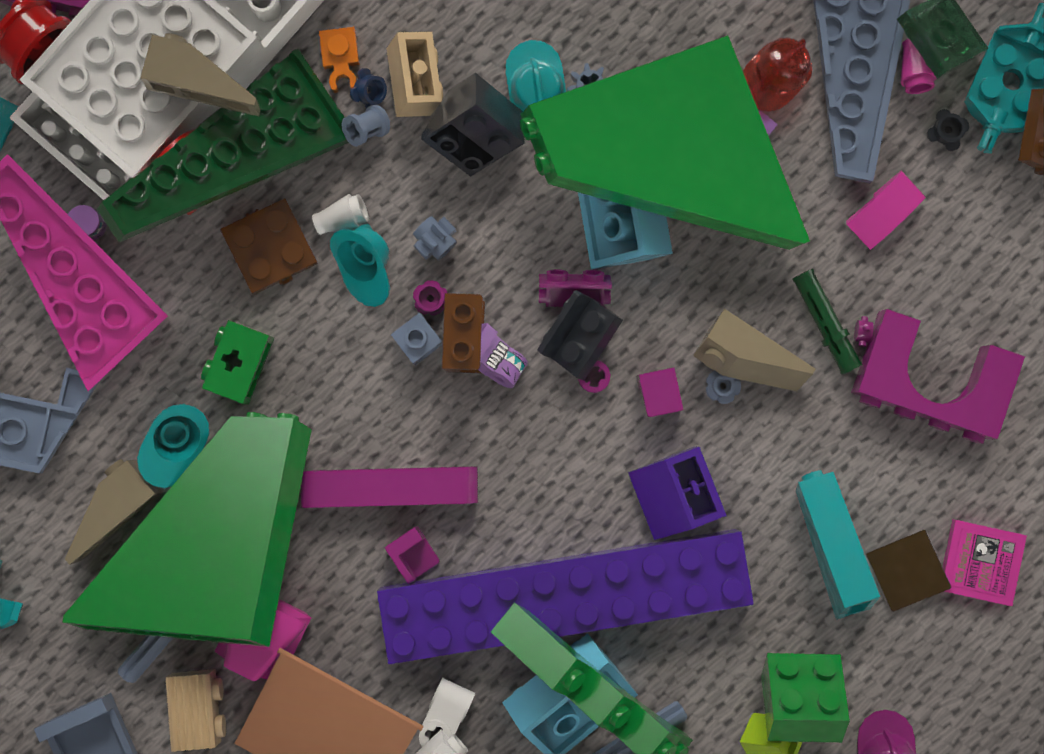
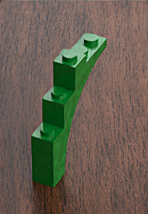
[491,602,693,754]

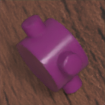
[854,316,874,347]

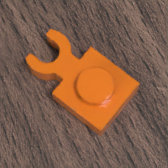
[319,27,360,93]

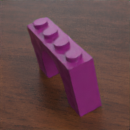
[851,309,1025,444]

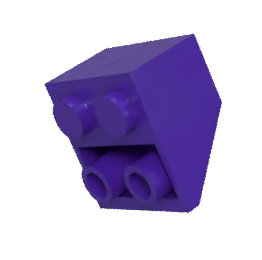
[628,446,727,540]

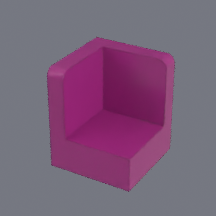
[636,367,684,417]
[384,526,440,584]

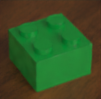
[761,653,850,743]

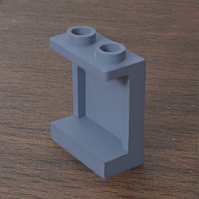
[34,693,138,754]

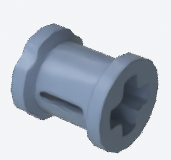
[342,105,390,147]

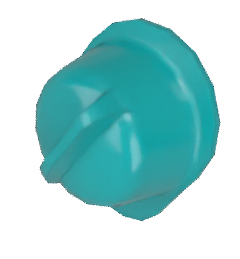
[506,40,566,111]
[330,224,390,307]
[137,404,210,488]

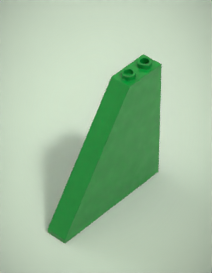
[520,35,810,250]
[62,412,312,647]

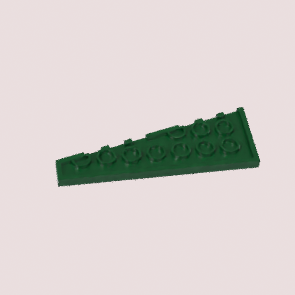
[97,49,349,242]

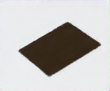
[866,530,951,612]

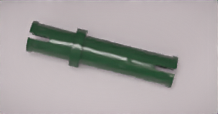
[792,268,863,375]

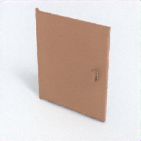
[234,648,424,754]

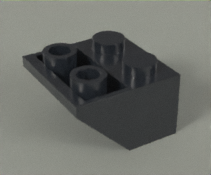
[421,73,525,177]

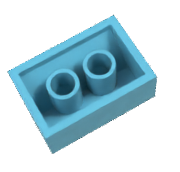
[578,192,673,269]
[502,633,638,754]

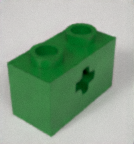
[201,320,274,405]

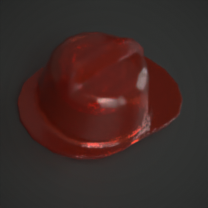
[743,37,812,112]

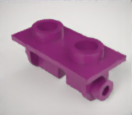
[539,269,612,307]

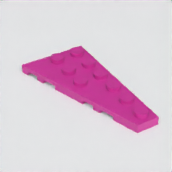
[0,154,168,391]

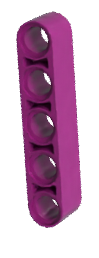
[301,466,478,508]

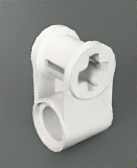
[419,678,475,747]

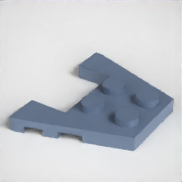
[0,368,99,474]

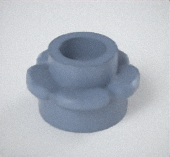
[706,371,741,404]

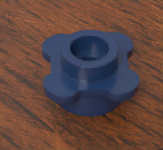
[350,68,387,109]

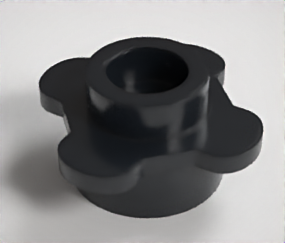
[927,109,969,151]

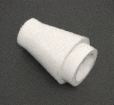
[312,194,369,235]

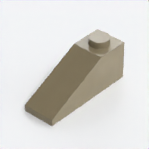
[140,33,260,116]
[693,308,816,391]
[65,459,163,565]

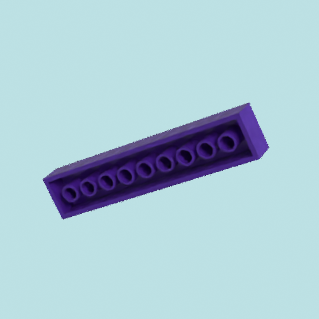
[377,529,754,665]

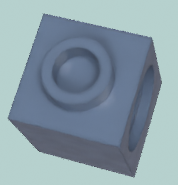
[391,312,443,366]

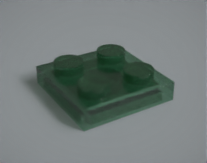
[896,0,989,79]

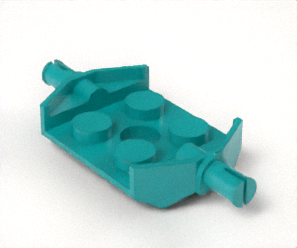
[964,3,1044,154]

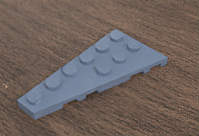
[813,0,910,184]

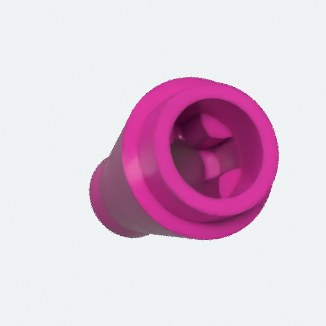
[901,37,937,94]

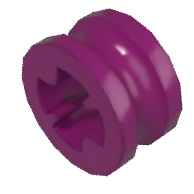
[578,361,611,393]

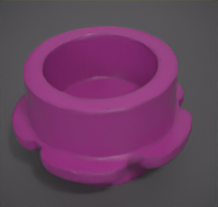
[413,280,447,316]

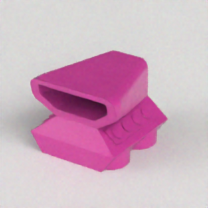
[215,600,311,681]

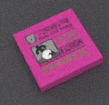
[943,519,1027,606]

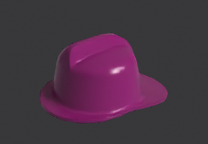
[857,710,916,754]

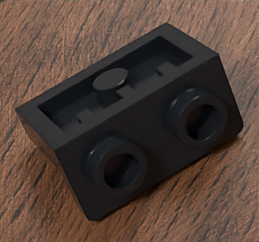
[537,290,623,381]

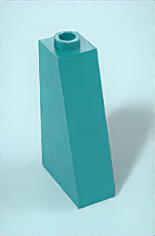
[795,470,880,620]

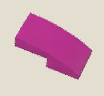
[846,170,926,250]

